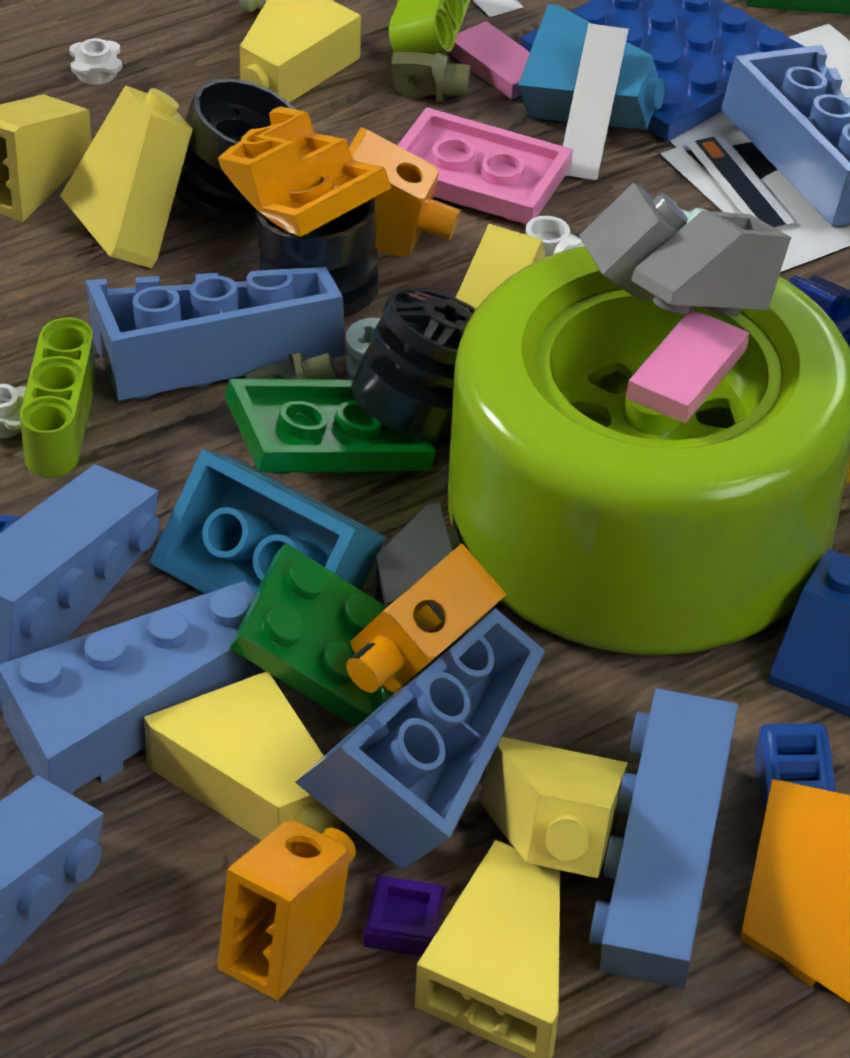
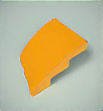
[218,106,391,237]
[740,779,850,1004]

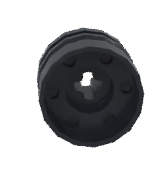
[175,78,294,225]
[256,198,379,317]
[351,287,476,442]

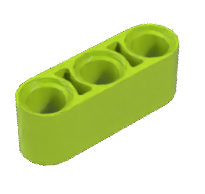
[389,0,470,55]
[20,317,96,478]

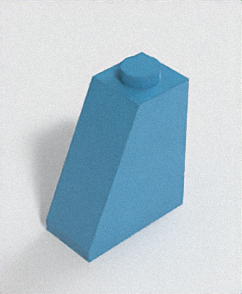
[518,4,665,130]

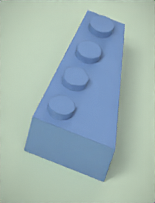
[721,45,850,226]
[86,267,345,401]
[0,464,160,710]
[0,580,274,795]
[295,608,545,870]
[589,688,738,989]
[0,775,104,966]

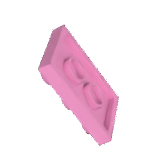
[397,107,573,224]

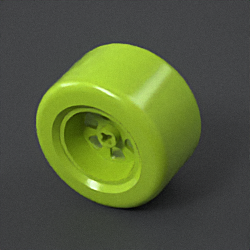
[448,246,850,656]

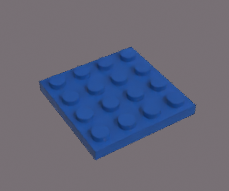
[520,0,805,142]

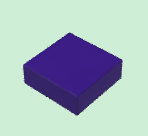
[363,875,447,956]

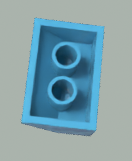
[149,449,386,594]

